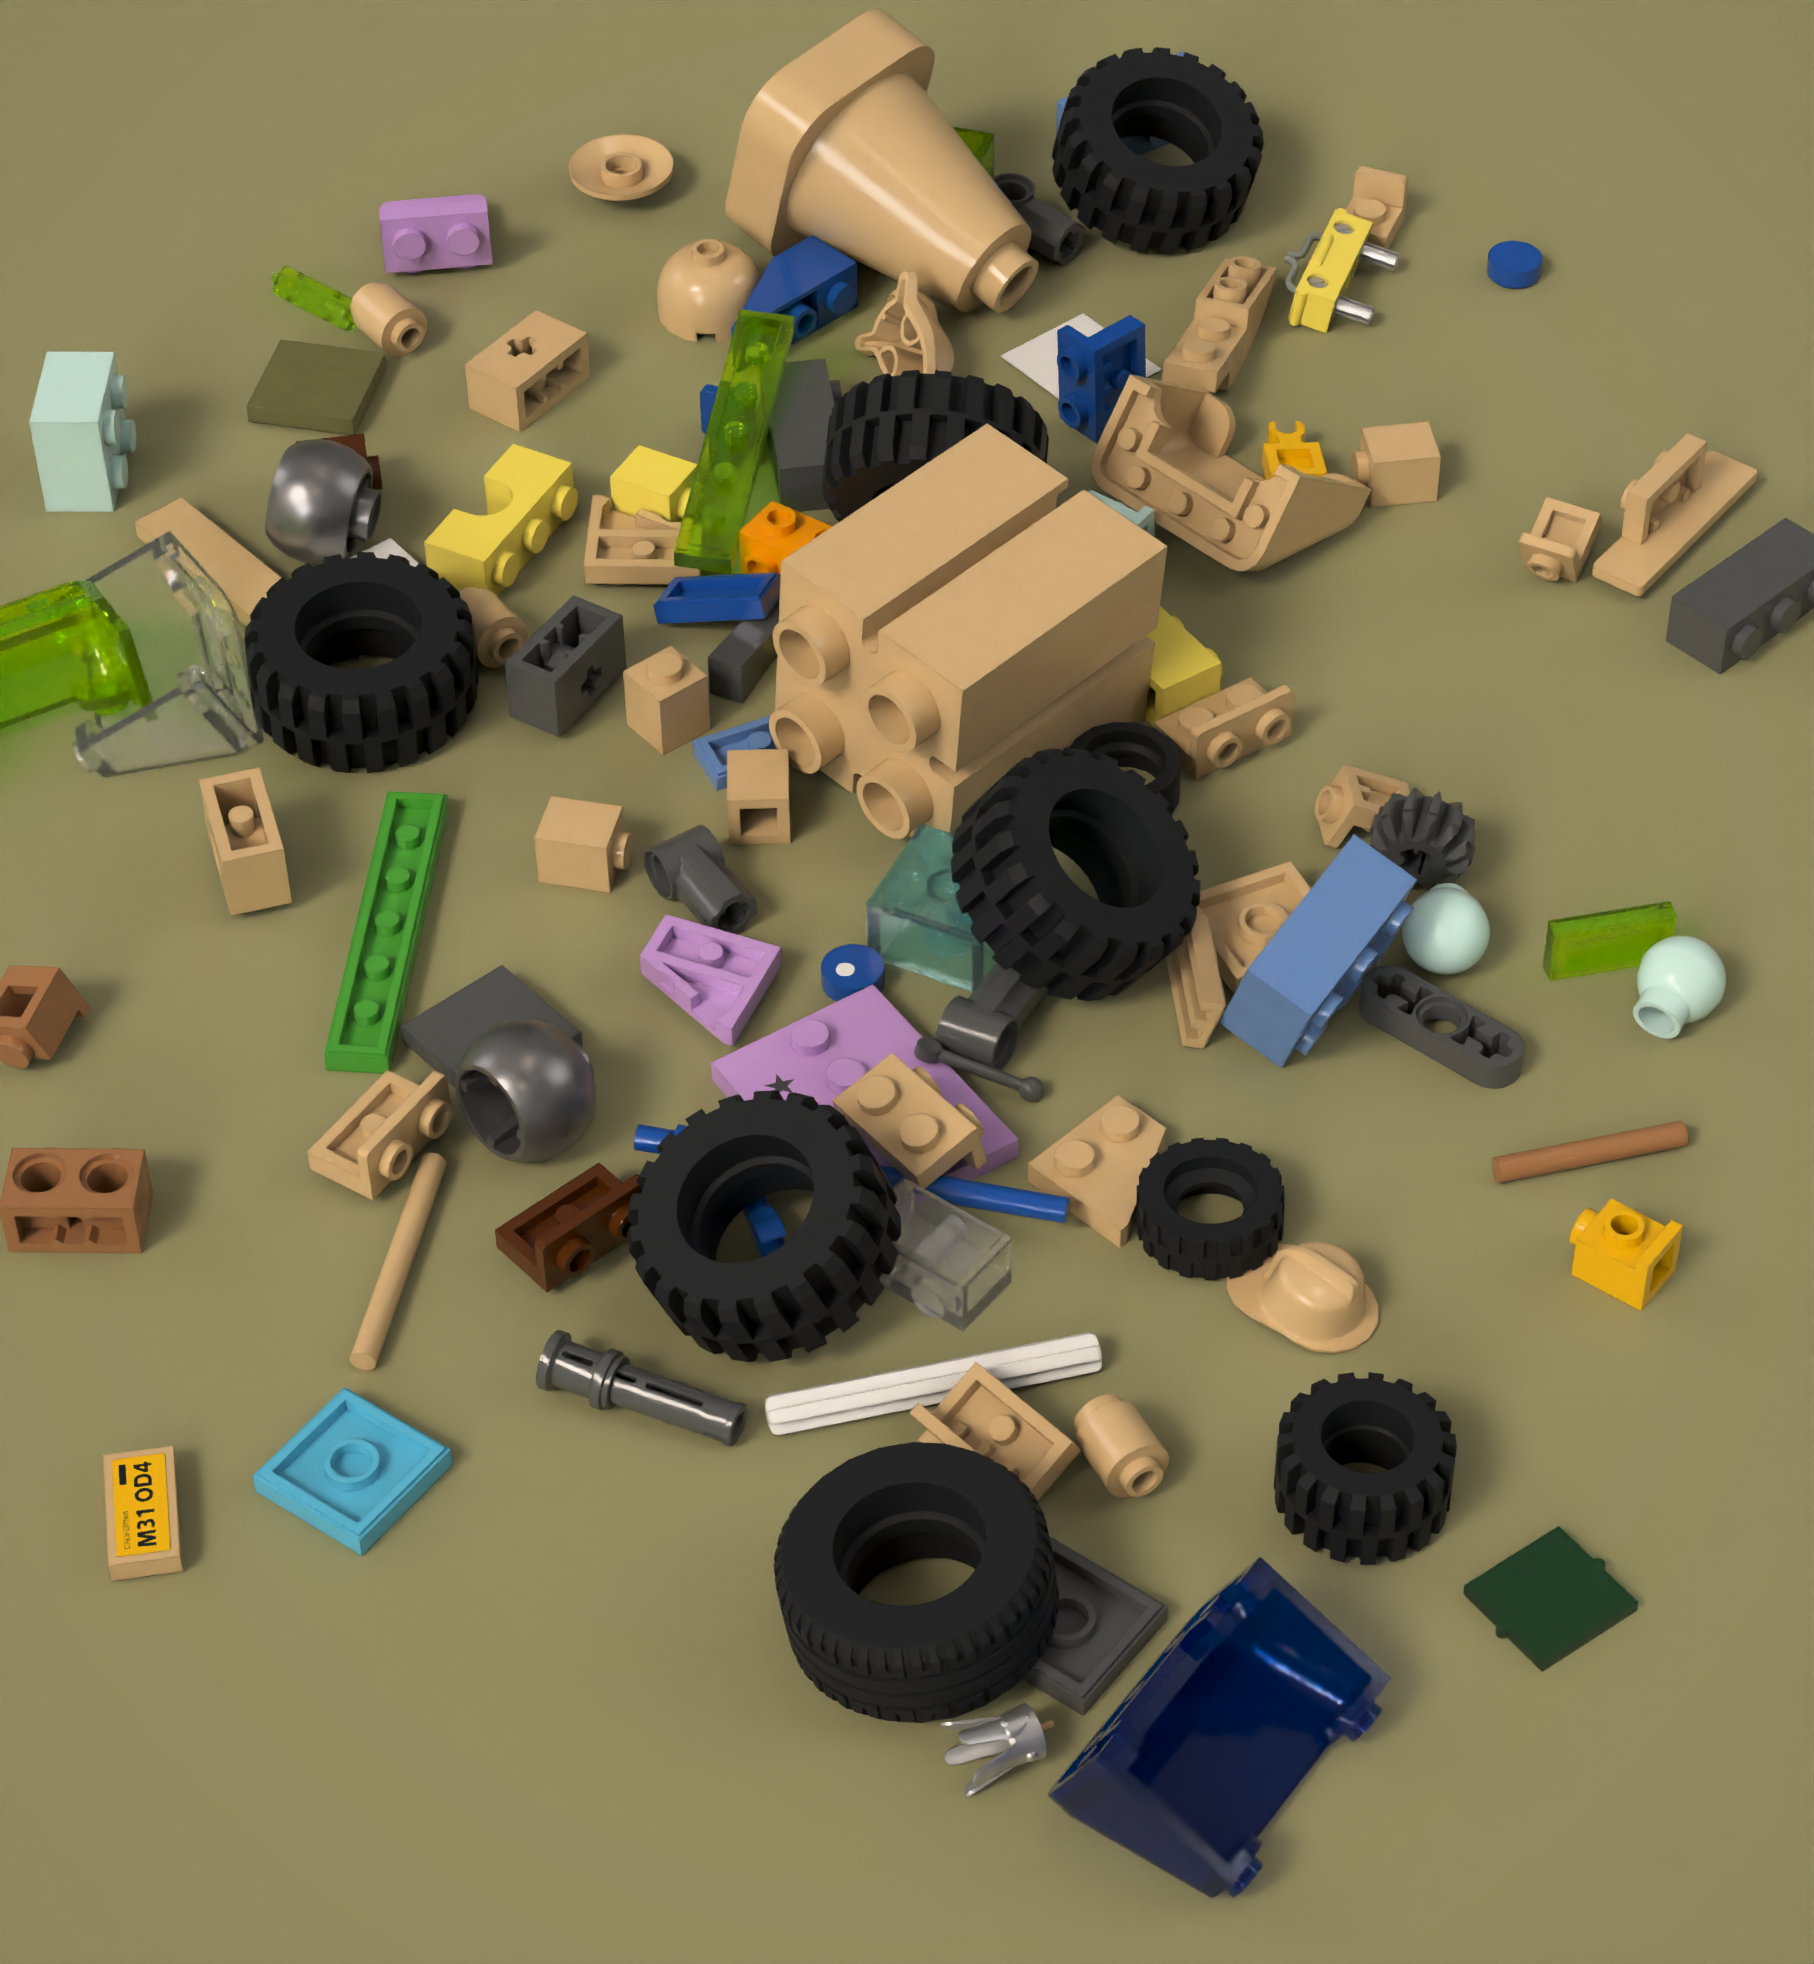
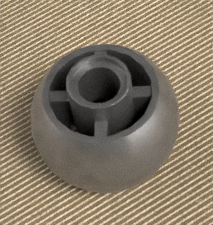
[265,439,382,565]
[455,1019,597,1163]

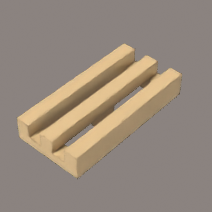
[1166,913,1227,1049]

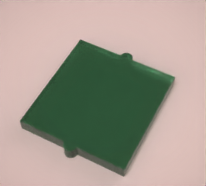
[1463,1526,1638,1672]

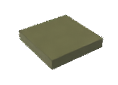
[246,339,387,435]

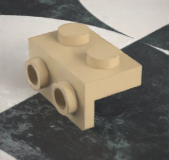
[832,1053,987,1192]
[307,1070,452,1200]
[909,1362,1081,1501]

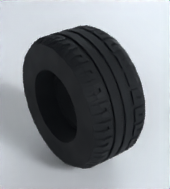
[773,1442,1059,1723]

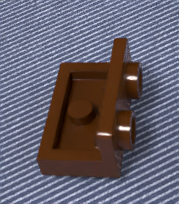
[495,1163,642,1293]

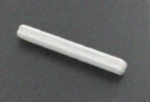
[765,1332,1102,1436]

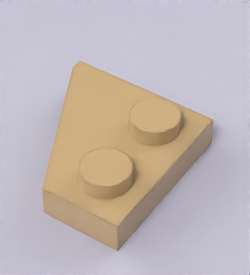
[584,495,704,585]
[1027,1095,1166,1248]

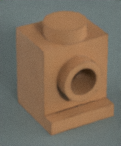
[0,965,90,1069]

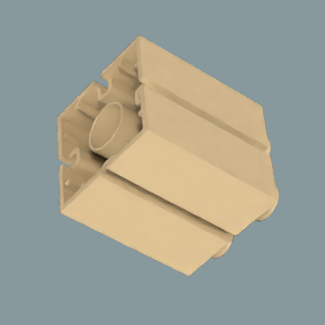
[769,423,1168,865]

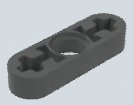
[1359,965,1524,1089]

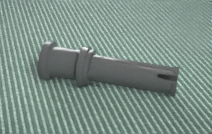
[536,1330,747,1447]

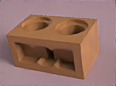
[0,1147,153,1253]

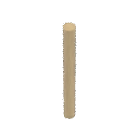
[350,1152,447,1371]

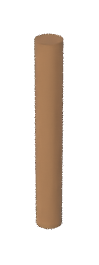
[1492,1120,1688,1183]

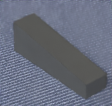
[708,600,779,703]

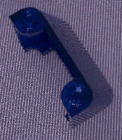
[1048,1557,1392,1899]

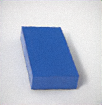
[653,572,781,624]

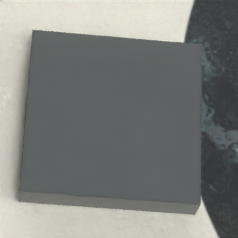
[401,965,583,1087]
[1023,1537,1168,1716]

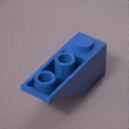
[731,235,858,376]

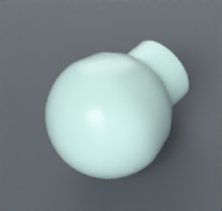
[1402,883,1490,975]
[1633,935,1726,1039]

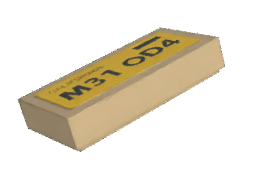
[103,1446,183,1581]

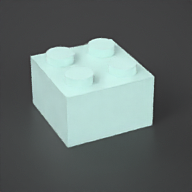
[29,352,136,512]

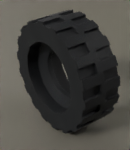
[1137,1138,1285,1281]

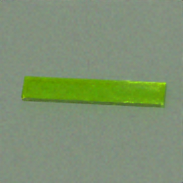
[674,309,794,574]

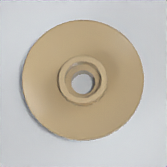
[569,134,674,201]

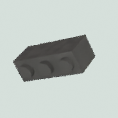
[759,358,842,512]
[1666,518,1814,674]

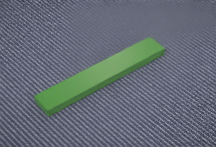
[324,791,449,1074]

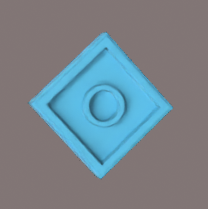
[252,1387,453,1556]

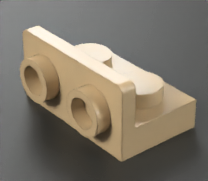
[1154,677,1295,780]

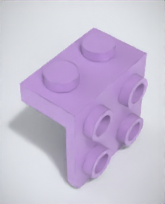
[379,194,493,274]

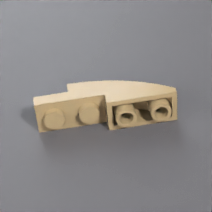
[1162,256,1277,393]

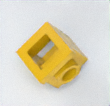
[1570,1198,1683,1311]

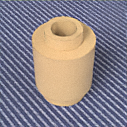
[350,282,427,357]
[459,587,528,668]
[1074,1394,1169,1498]

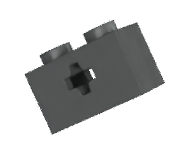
[505,595,627,737]

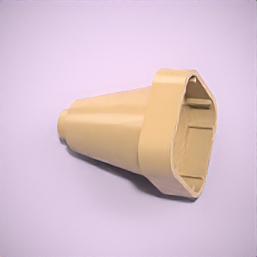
[725,8,1039,313]

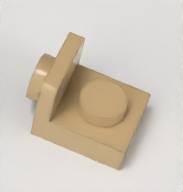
[1345,166,1408,249]
[1315,764,1410,849]

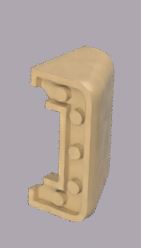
[1091,374,1372,573]

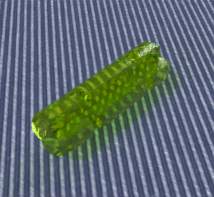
[271,266,355,331]

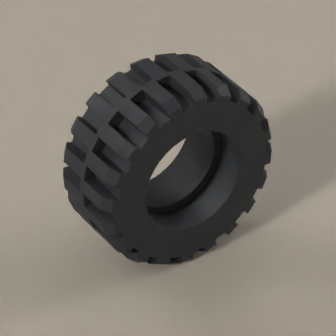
[1052,47,1264,254]
[822,370,1049,522]
[244,552,478,773]
[951,748,1201,1001]
[627,1090,901,1362]

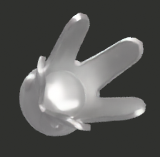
[940,1703,1054,1797]

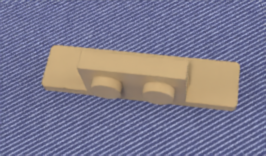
[1592,433,1757,596]

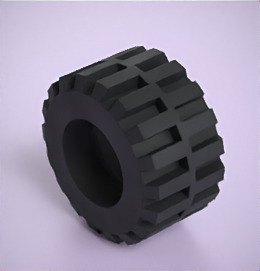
[1274,1372,1457,1565]

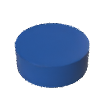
[1487,241,1542,289]

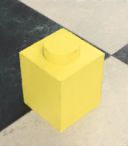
[610,445,703,524]

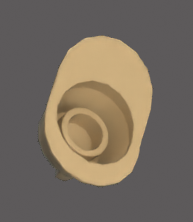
[1226,1241,1379,1354]

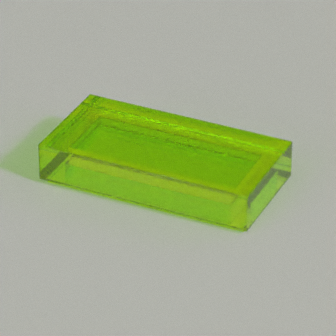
[1542,901,1677,981]

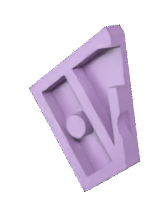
[640,914,782,1046]

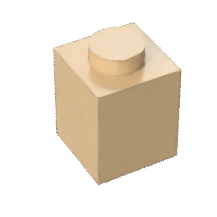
[1351,421,1441,508]
[623,646,711,755]
[727,749,791,845]
[534,796,633,893]

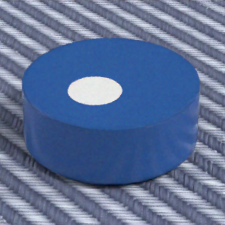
[821,944,885,1002]

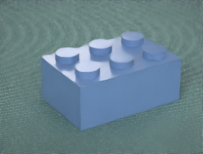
[1219,834,1417,1068]

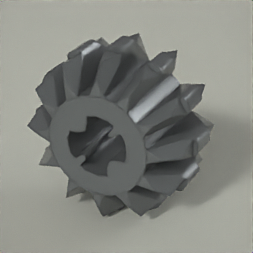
[1369,787,1476,891]

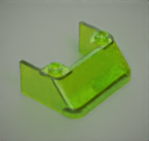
[0,580,157,729]

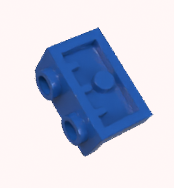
[1057,315,1146,443]

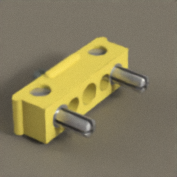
[1284,208,1400,333]

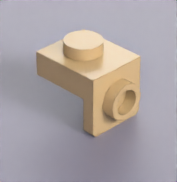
[1518,497,1602,583]

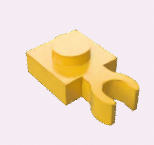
[1261,421,1328,480]

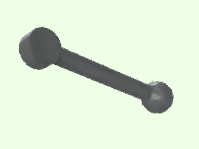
[914,1037,1044,1102]

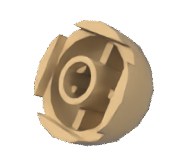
[656,239,761,342]

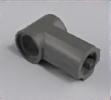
[992,173,1085,266]
[643,825,757,935]
[935,963,1048,1071]

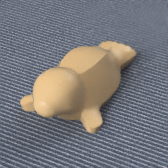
[854,271,954,376]

